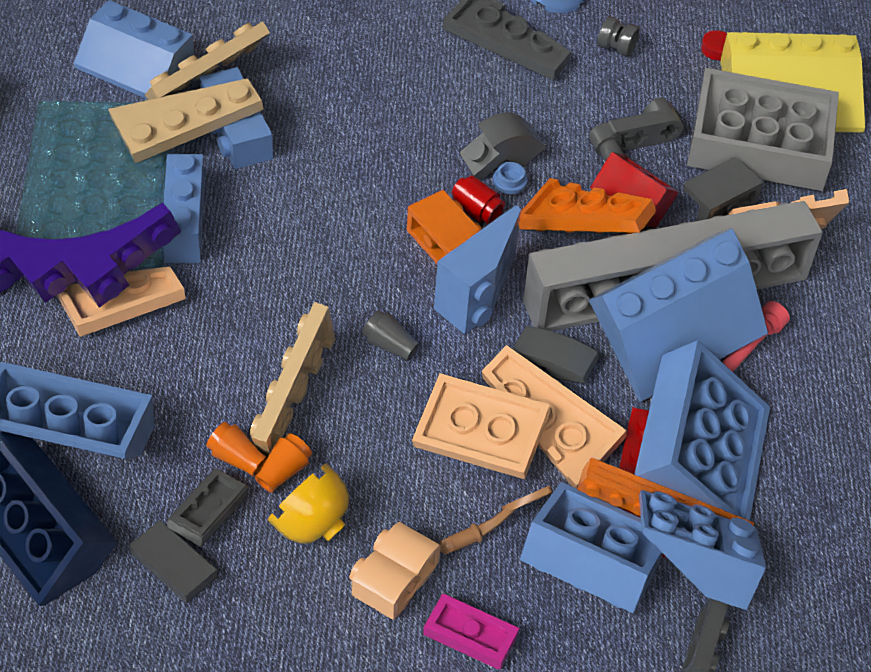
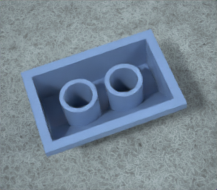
[74,0,194,99]
[520,482,663,613]

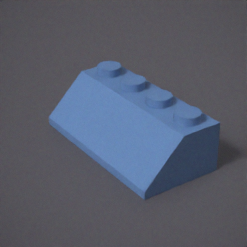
[0,362,154,459]

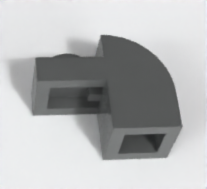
[459,112,546,180]

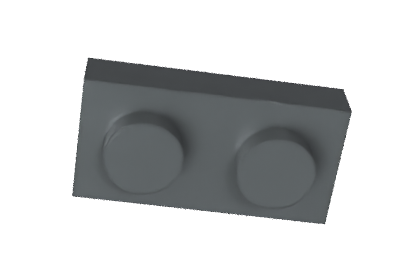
[681,598,730,672]

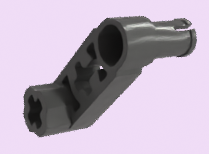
[589,98,684,162]

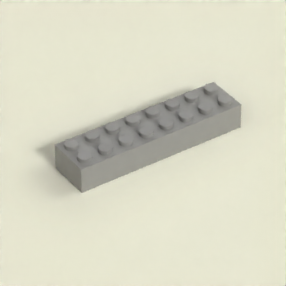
[523,200,823,331]

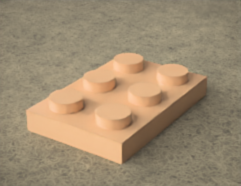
[412,374,551,479]

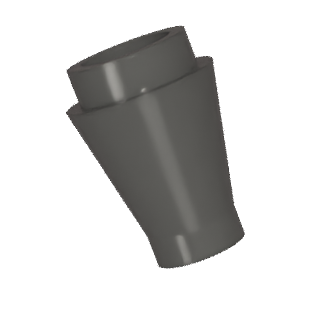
[362,310,420,361]

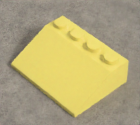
[720,32,865,132]

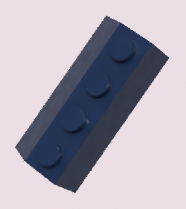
[0,431,118,606]

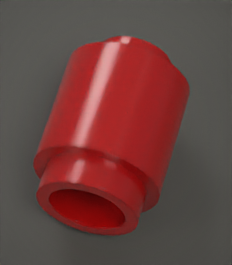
[451,175,505,225]

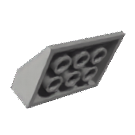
[687,68,839,191]

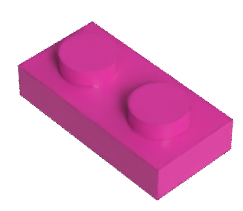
[423,593,519,670]

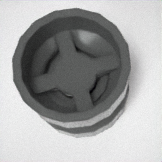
[597,15,640,57]

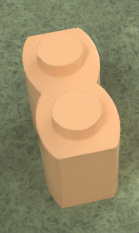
[350,522,441,620]

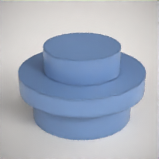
[493,162,528,194]

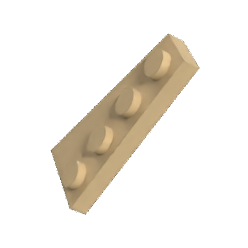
[108,78,264,164]

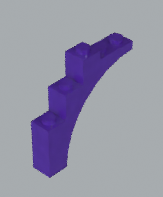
[0,202,181,308]

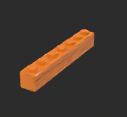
[577,457,754,526]

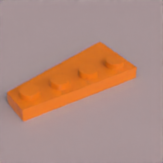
[519,178,656,234]

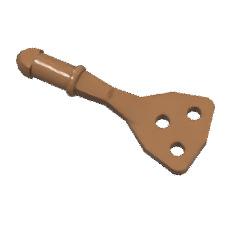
[439,485,553,555]

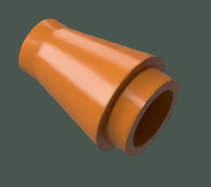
[206,421,267,477]
[255,433,312,493]

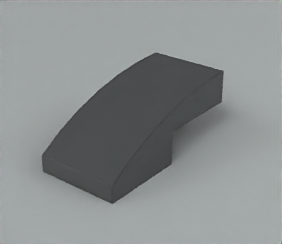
[512,326,600,383]

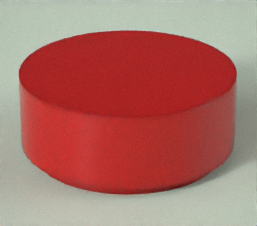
[701,30,727,60]

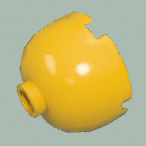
[268,463,349,544]

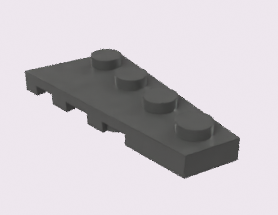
[442,0,571,80]

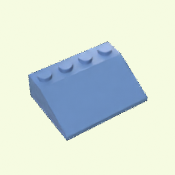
[589,228,768,402]
[634,340,770,521]

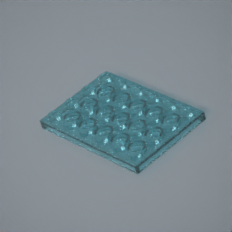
[16,101,173,267]

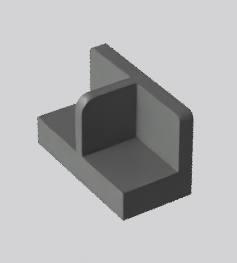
[683,157,763,221]

